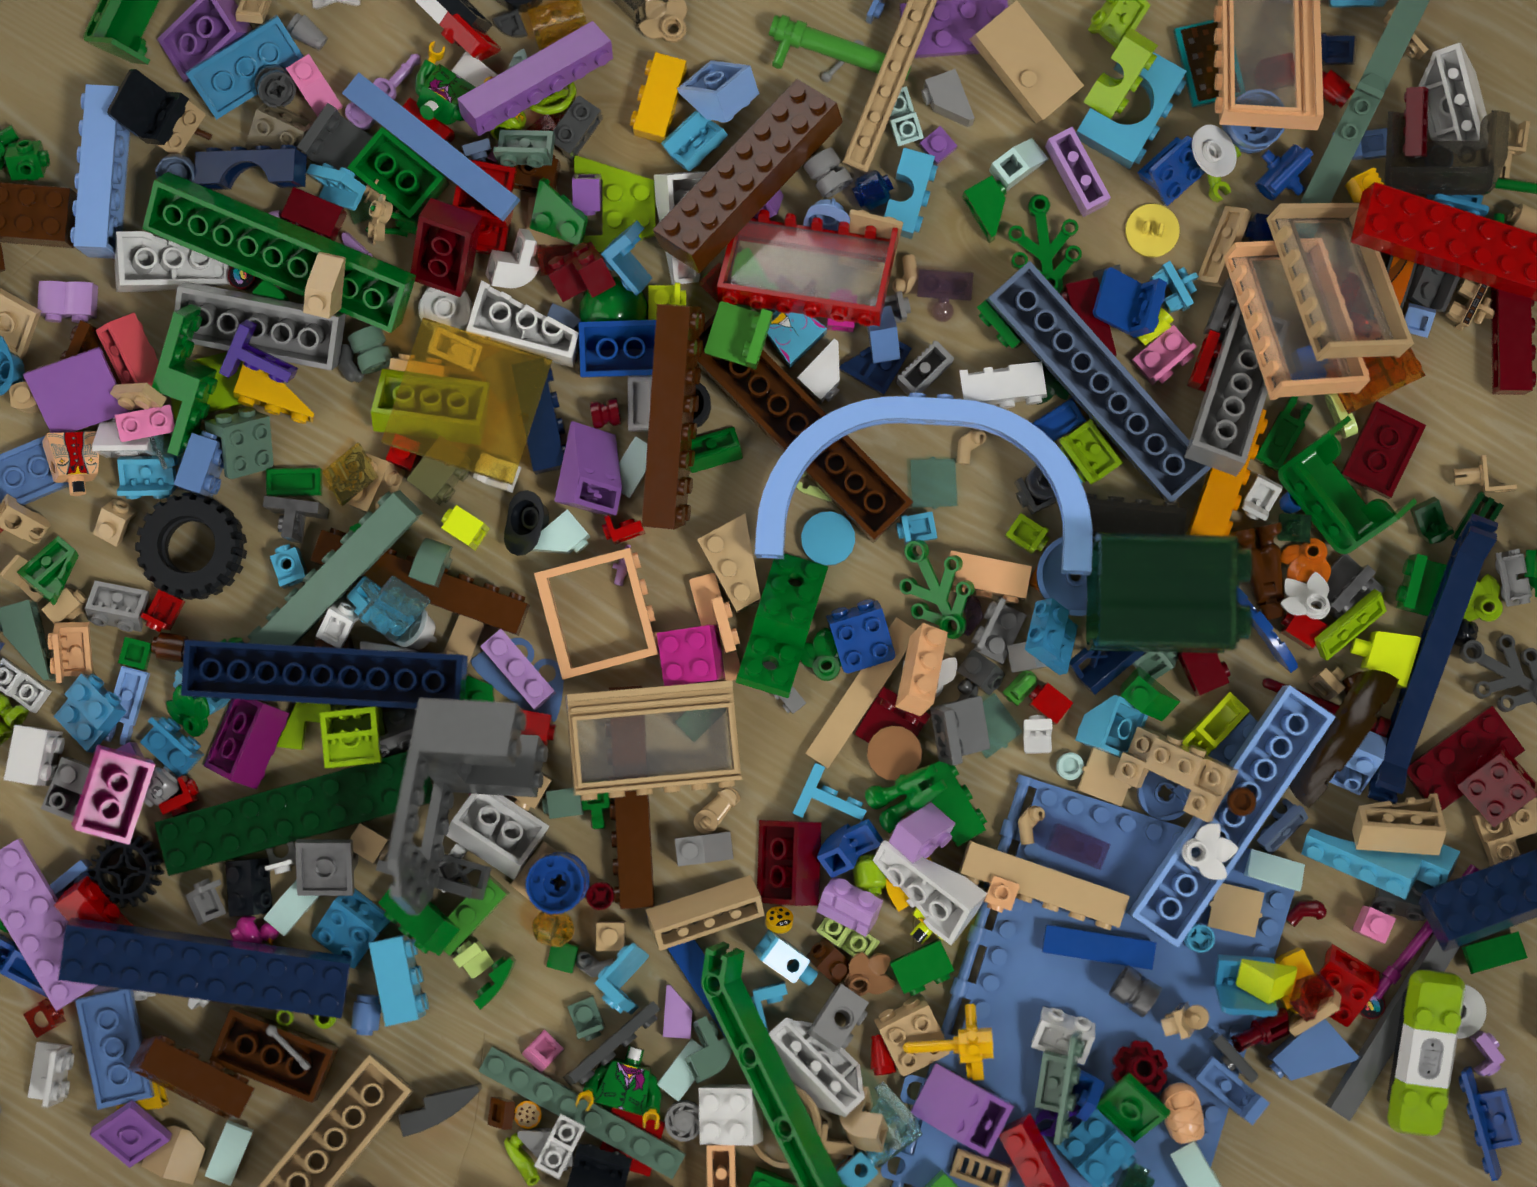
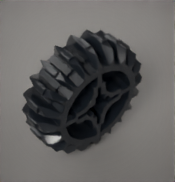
[88,835,165,908]

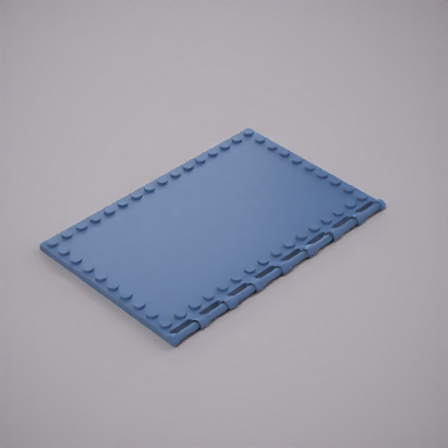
[892,774,1295,1187]

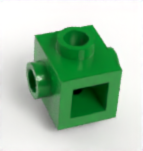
[4,140,50,181]

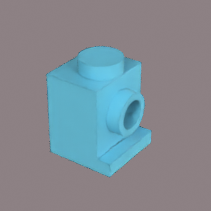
[270,544,308,589]

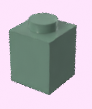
[542,788,584,819]

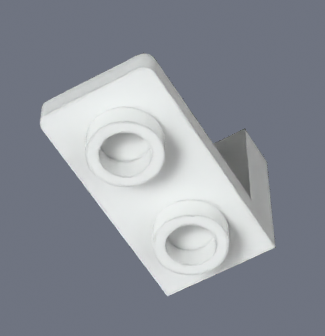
[316,594,360,648]

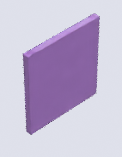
[23,347,129,433]

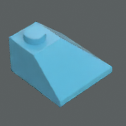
[1075,695,1148,758]

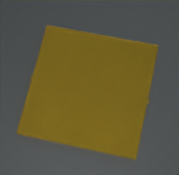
[381,317,552,485]

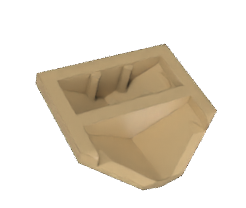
[141,1125,207,1185]

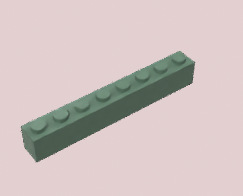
[248,490,423,646]

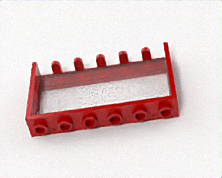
[717,209,898,326]

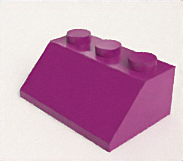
[204,699,289,790]

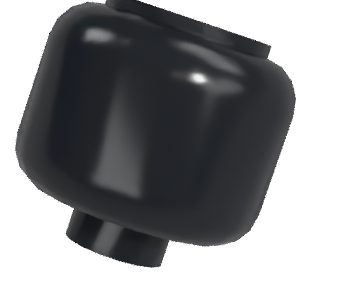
[1454,619,1479,647]

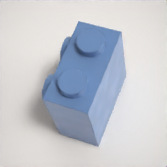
[173,431,224,499]

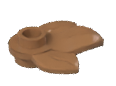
[844,952,896,996]

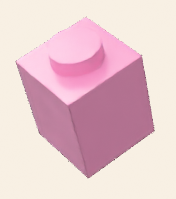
[1352,906,1396,944]

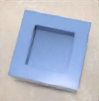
[1404,303,1436,338]

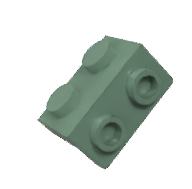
[493,130,555,168]

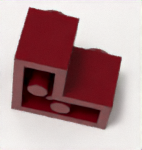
[543,241,616,302]

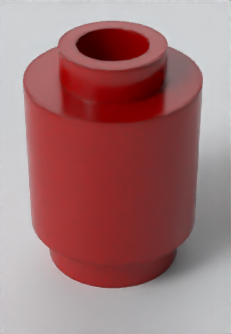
[1322,69,1355,108]

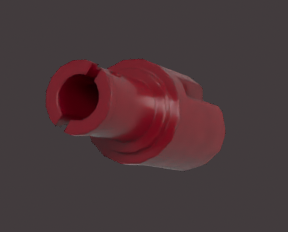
[1231,1008,1290,1053]

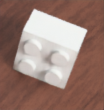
[4,725,65,786]
[699,1084,763,1146]

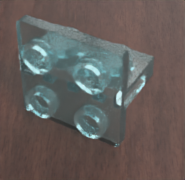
[358,576,431,641]

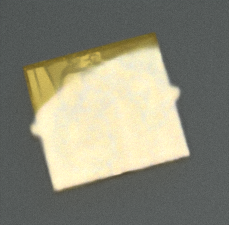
[323,442,378,506]

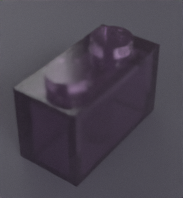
[1045,823,1111,870]

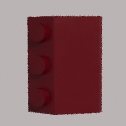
[757,820,822,906]

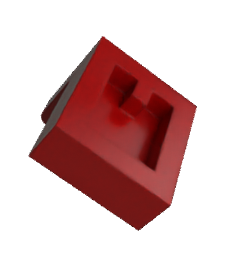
[602,515,646,545]

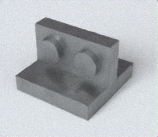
[263,496,329,543]
[1327,554,1386,620]
[295,839,358,896]

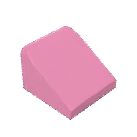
[522,1029,564,1072]

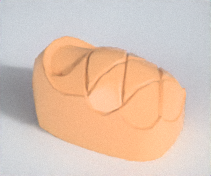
[1160,1082,1204,1144]

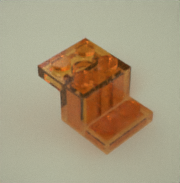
[1323,336,1426,415]

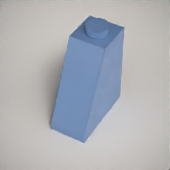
[1267,1019,1359,1081]

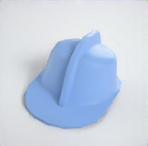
[803,198,850,231]

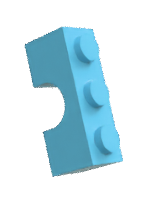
[884,148,938,239]

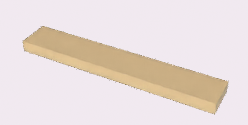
[805,617,915,769]

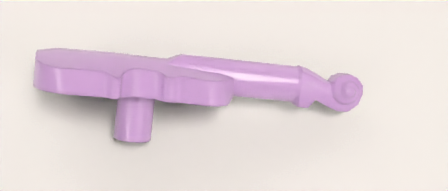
[345,54,421,130]

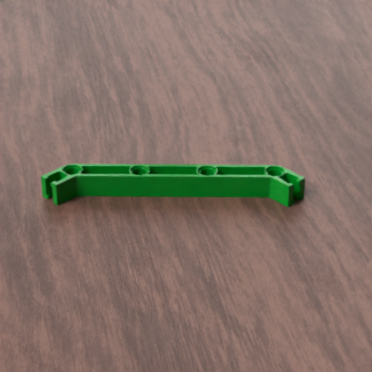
[701,942,848,1187]

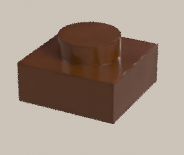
[487,1097,515,1130]

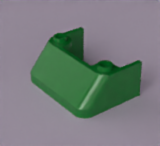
[84,0,159,65]
[1278,416,1417,554]

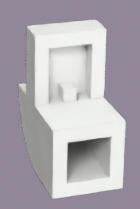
[485,228,539,288]

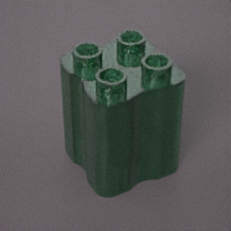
[1086,533,1252,654]

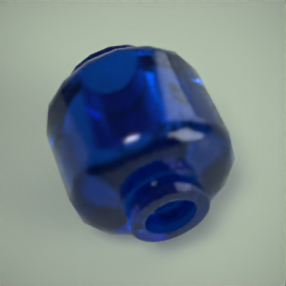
[852,170,894,210]

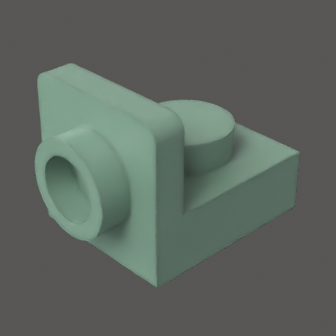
[1133,638,1178,679]
[567,995,606,1041]

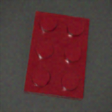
[1341,401,1426,499]

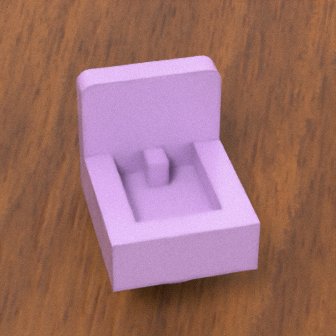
[1469,1030,1506,1076]

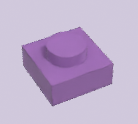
[919,126,958,165]

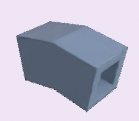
[547,303,581,331]

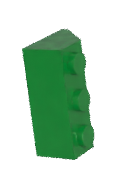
[347,127,449,219]

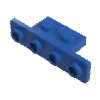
[1459,1066,1522,1181]

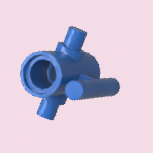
[1255,144,1313,201]

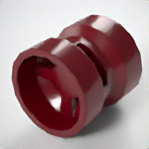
[590,398,621,429]
[586,881,615,910]

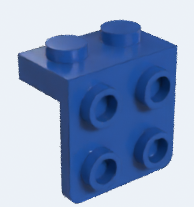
[1093,267,1167,338]
[826,599,896,674]

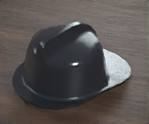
[504,490,550,556]

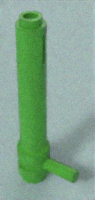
[769,14,912,80]

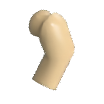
[892,254,918,295]
[956,429,987,465]
[1018,806,1045,845]

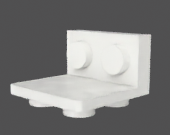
[27,1041,74,1107]

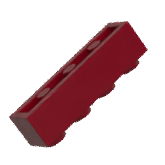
[1403,87,1429,158]

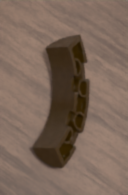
[1289,670,1399,808]

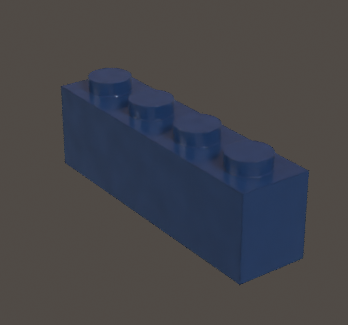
[511,359,566,475]

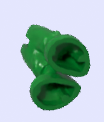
[865,764,947,834]

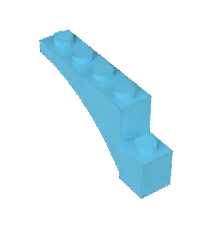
[1301,828,1460,899]

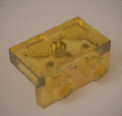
[527,0,587,50]

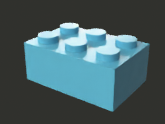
[369,935,429,1027]

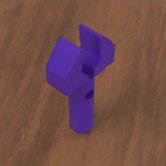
[1034,1103,1079,1137]

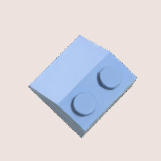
[677,61,759,123]

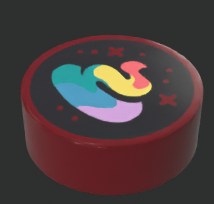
[228,267,257,291]
[1359,996,1385,1019]

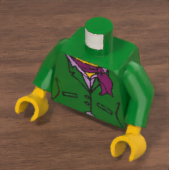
[415,41,493,125]
[575,1045,662,1129]

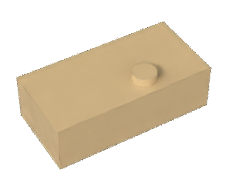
[969,0,1084,124]

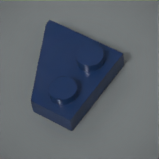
[839,340,912,396]

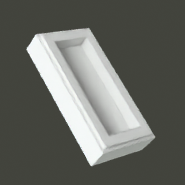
[628,376,652,432]

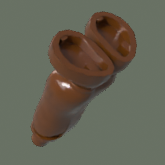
[1230,523,1285,620]

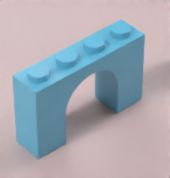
[1076,53,1187,169]

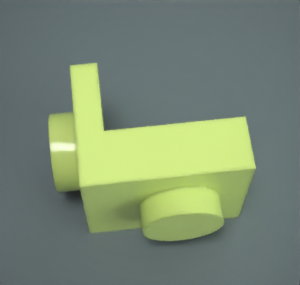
[453,941,494,979]

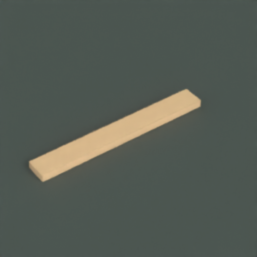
[842,0,937,174]

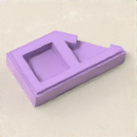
[663,985,693,1039]

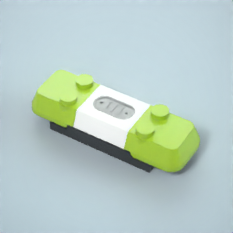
[1387,970,1465,1137]

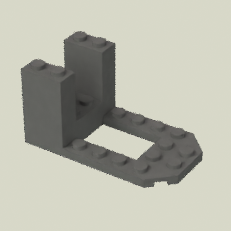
[387,698,548,915]

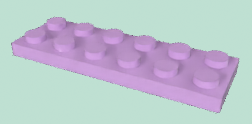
[0,838,98,1011]

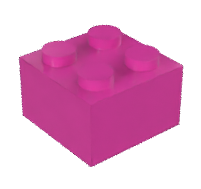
[657,625,725,686]

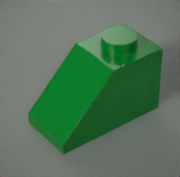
[962,175,1007,243]
[1120,666,1180,721]

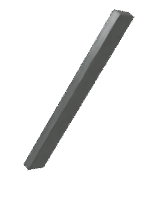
[1326,934,1460,1121]

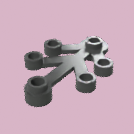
[1459,634,1537,712]

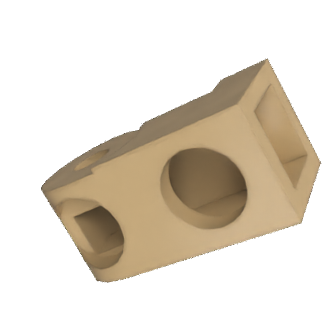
[0,494,51,544]

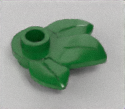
[800,628,842,681]
[166,685,210,737]

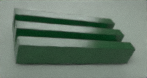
[1451,491,1504,541]

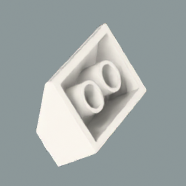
[446,794,549,880]

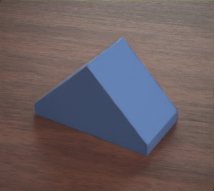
[867,305,900,364]

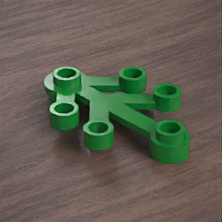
[1008,194,1082,294]
[899,539,975,639]

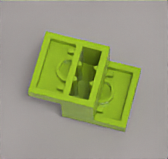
[320,704,385,769]

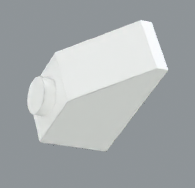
[797,338,840,404]

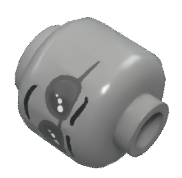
[144,766,180,807]

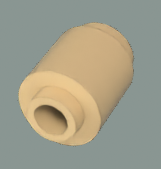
[1507,203,1537,234]

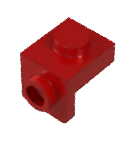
[140,589,186,632]
[158,776,199,817]

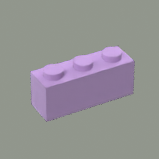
[1045,127,1111,217]
[480,629,556,711]

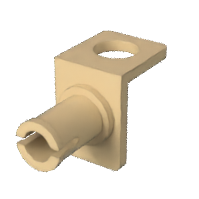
[1483,121,1530,179]
[1453,455,1518,494]

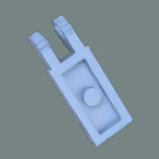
[104,666,150,746]

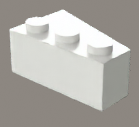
[959,362,1047,409]

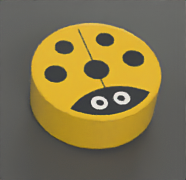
[765,906,794,934]

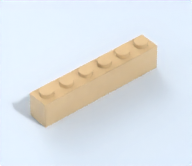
[958,841,1130,930]

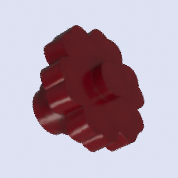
[1111,1040,1168,1092]

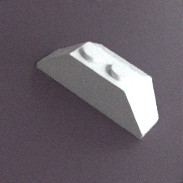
[1418,43,1489,156]
[768,1018,865,1117]

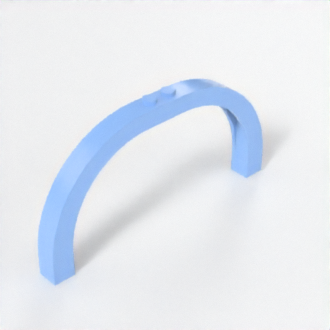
[755,393,1093,575]

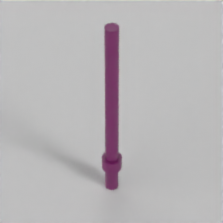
[1373,864,1479,1000]

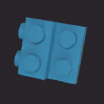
[1024,598,1078,675]
[54,673,127,753]
[1055,1108,1137,1187]

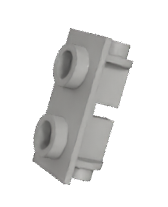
[1495,549,1532,607]

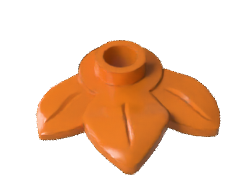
[1281,538,1331,583]

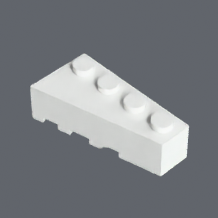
[466,280,579,368]

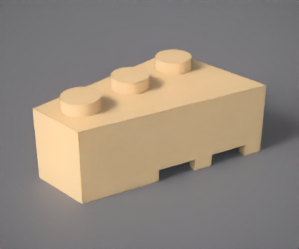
[697,514,761,614]
[1352,793,1447,855]

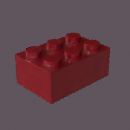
[410,198,482,297]

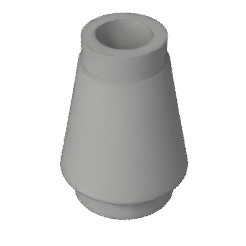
[286,13,328,51]

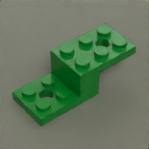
[152,304,218,456]
[735,553,829,699]

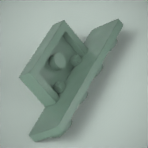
[1035,1031,1085,1146]

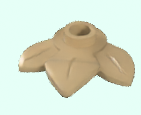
[638,0,688,43]

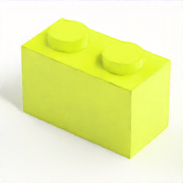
[441,505,490,551]

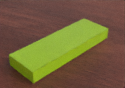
[1314,589,1387,661]

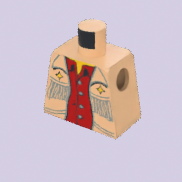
[42,431,99,496]

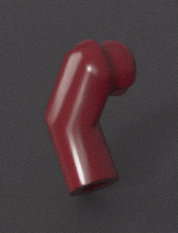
[1286,900,1327,927]

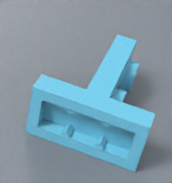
[793,763,867,820]

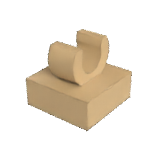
[1308,667,1345,701]

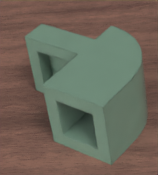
[409,538,453,588]
[685,1016,731,1084]

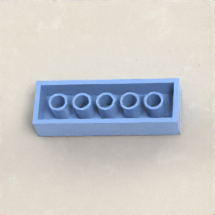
[70,84,130,259]

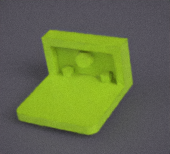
[1059,419,1124,484]

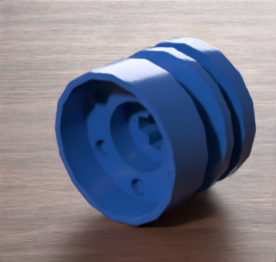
[526,852,590,914]

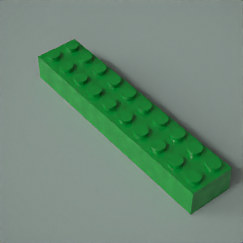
[142,172,416,333]

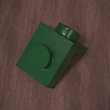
[1410,497,1454,544]

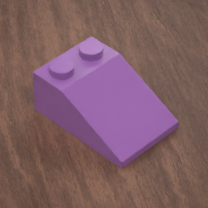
[157,0,253,83]

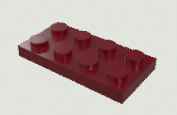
[1407,706,1525,810]

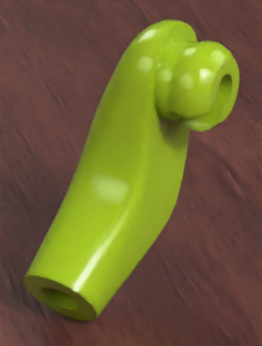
[504,1133,540,1186]

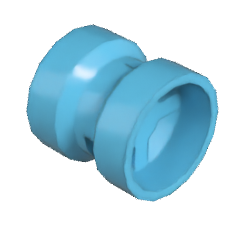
[1183,923,1215,953]

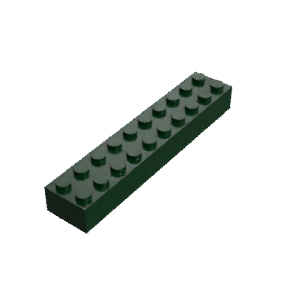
[154,752,434,876]

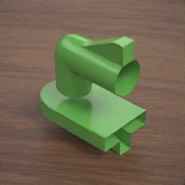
[1002,671,1037,706]

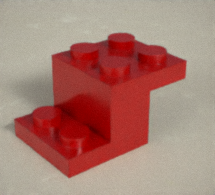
[452,159,517,255]

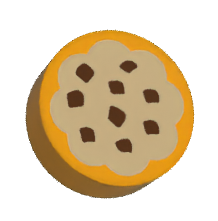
[514,1100,542,1129]

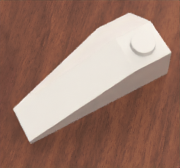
[654,171,708,285]
[115,231,230,292]
[873,840,987,945]

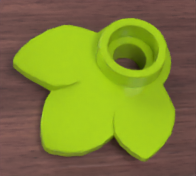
[1463,574,1503,622]

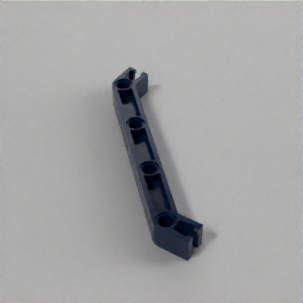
[1368,513,1498,804]

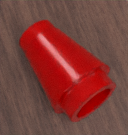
[871,1034,896,1076]

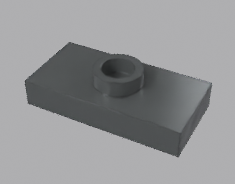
[1209,1032,1258,1084]

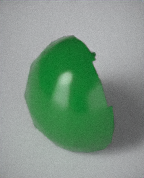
[579,276,648,322]

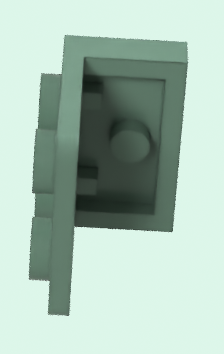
[205,407,274,479]

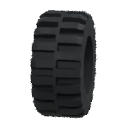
[135,493,247,600]

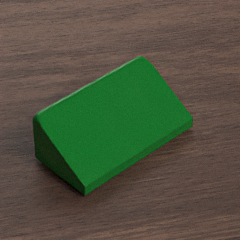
[690,427,743,473]

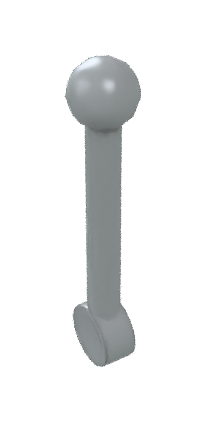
[821,40,864,82]
[266,1025,311,1071]

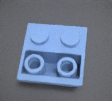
[1329,731,1387,795]

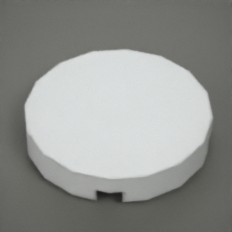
[418,287,473,335]

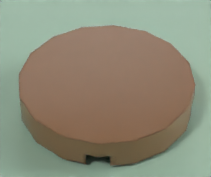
[867,726,922,781]

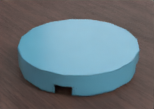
[801,511,855,566]

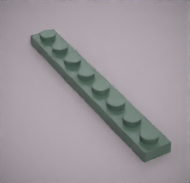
[479,1046,686,1179]

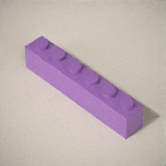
[457,21,613,136]

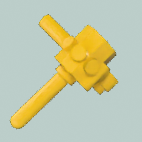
[903,1004,994,1081]

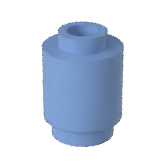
[351,994,381,1036]

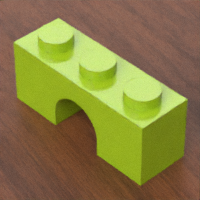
[1084,28,1158,119]

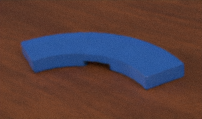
[1218,576,1298,673]

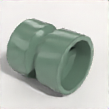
[348,326,393,374]

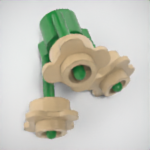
[363,179,420,245]

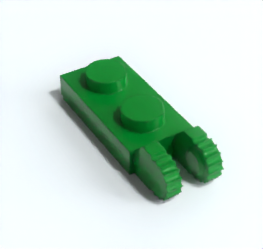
[1255,396,1313,472]

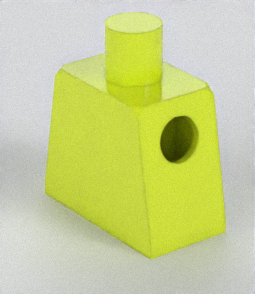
[1350,631,1421,689]

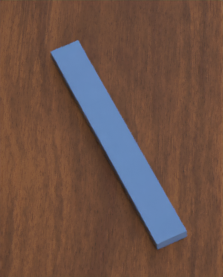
[342,72,520,221]

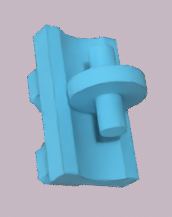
[1150,261,1199,313]

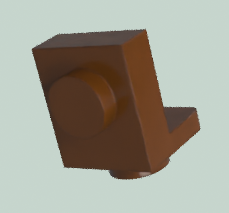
[807,937,850,986]

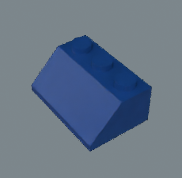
[579,320,656,378]

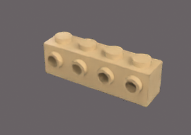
[646,875,765,951]

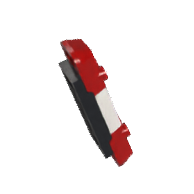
[415,0,502,61]

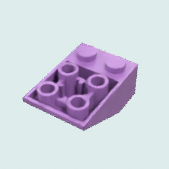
[554,421,622,515]
[910,1063,1014,1157]

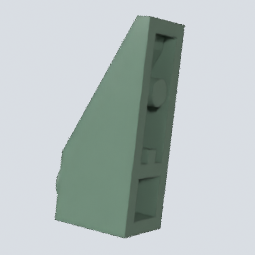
[0,600,56,682]

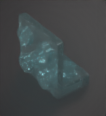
[863,1081,923,1168]

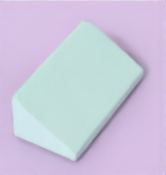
[1244,849,1305,892]

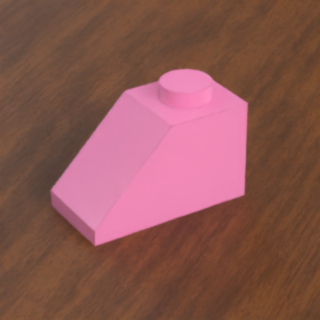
[286,54,343,117]

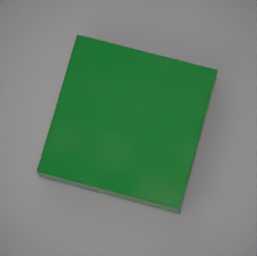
[1096,1073,1171,1143]

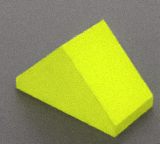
[1236,959,1297,1004]

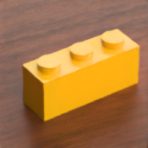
[630,52,687,143]

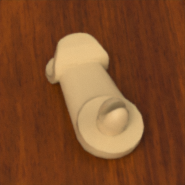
[694,787,741,834]

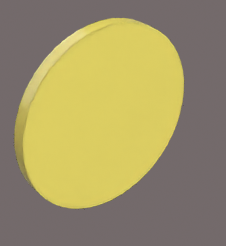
[1125,204,1180,258]

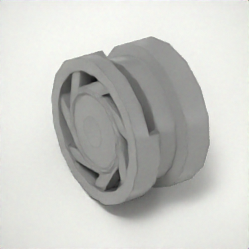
[665,1100,700,1141]

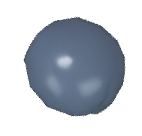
[155,154,195,182]

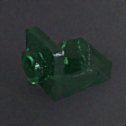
[1277,513,1312,543]

